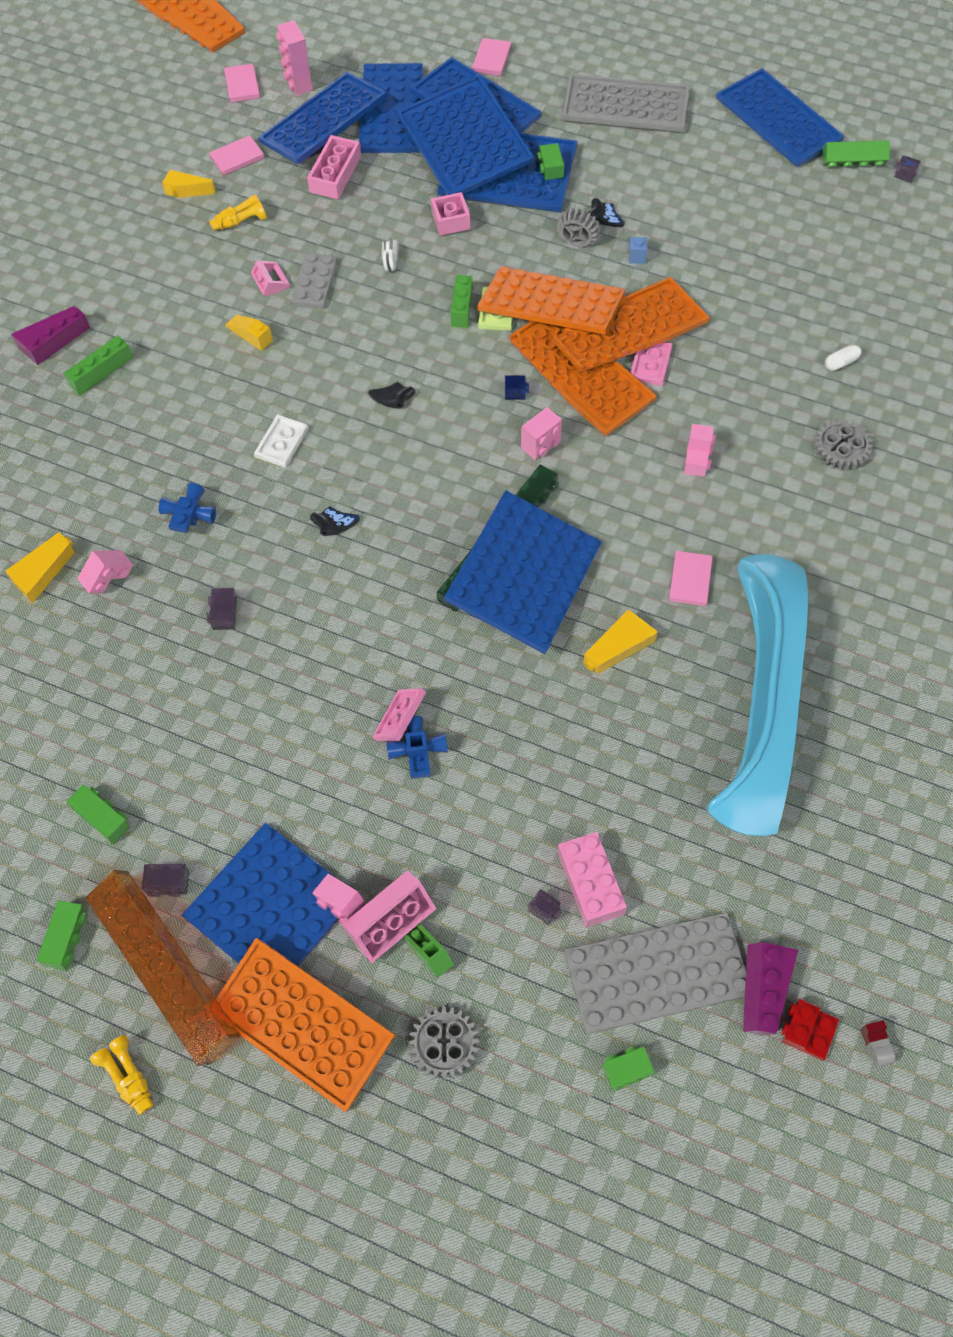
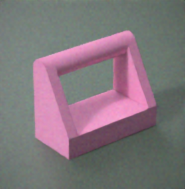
[251,260,290,296]

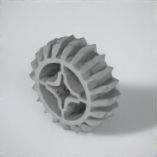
[557,208,600,248]

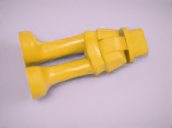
[209,194,267,231]
[90,1035,154,1115]

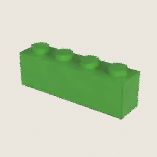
[823,140,890,168]
[64,335,133,395]

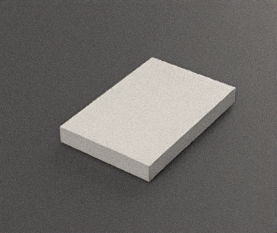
[254,414,309,468]

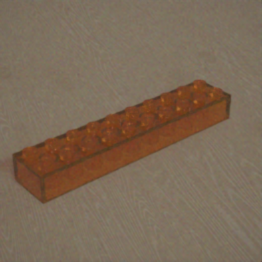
[85,870,241,1066]

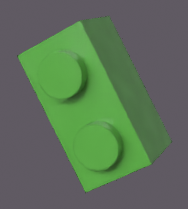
[537,143,564,180]
[602,1046,655,1092]

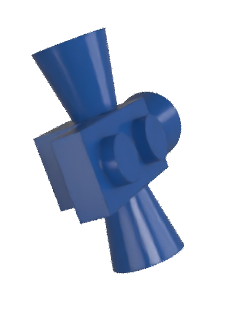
[158,483,217,533]
[386,716,448,779]

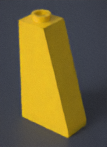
[5,532,75,603]
[583,609,658,674]

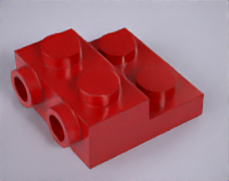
[781,999,839,1061]

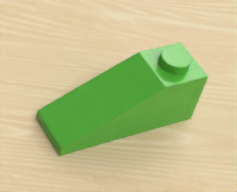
[403,923,454,978]

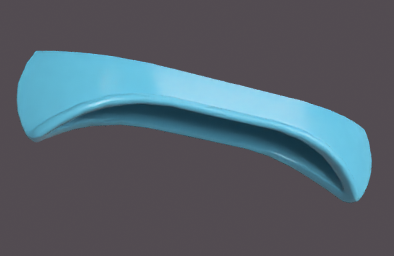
[706,554,808,836]

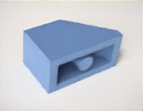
[628,237,648,264]

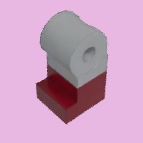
[860,1020,895,1067]

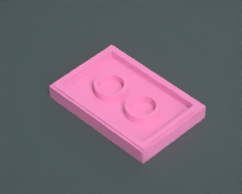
[472,38,511,76]
[224,64,260,103]
[209,135,264,176]
[630,342,673,386]
[669,551,712,606]
[372,688,426,741]

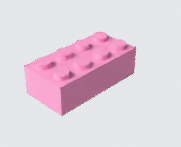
[276,20,313,96]
[307,135,361,199]
[557,832,627,928]
[342,871,436,963]

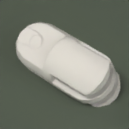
[382,240,398,272]
[824,345,861,371]

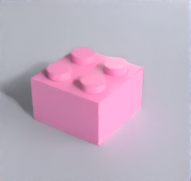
[431,192,470,236]
[521,407,562,461]

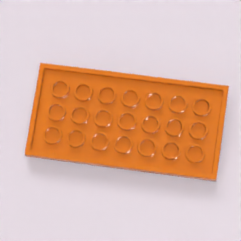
[477,266,625,335]
[208,938,396,1112]

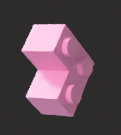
[684,424,716,477]
[77,550,133,593]
[312,874,367,925]

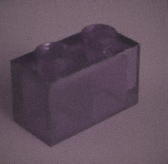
[207,588,237,630]
[142,864,190,897]

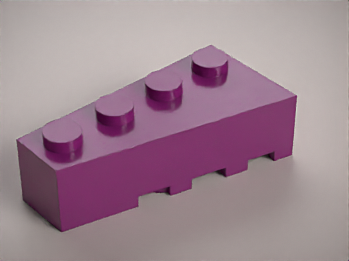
[11,305,90,365]
[743,942,798,1035]

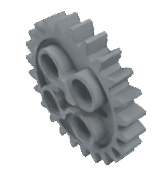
[814,419,873,470]
[409,1006,480,1080]

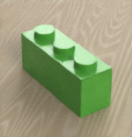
[451,275,473,328]
[66,784,130,844]
[36,900,88,971]

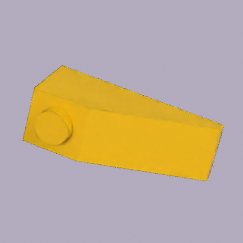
[162,170,216,198]
[225,315,273,351]

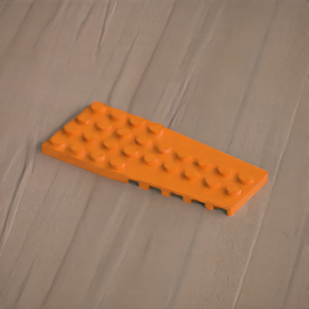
[136,0,245,53]
[552,277,710,372]
[510,321,657,437]

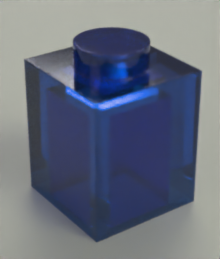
[505,375,529,400]

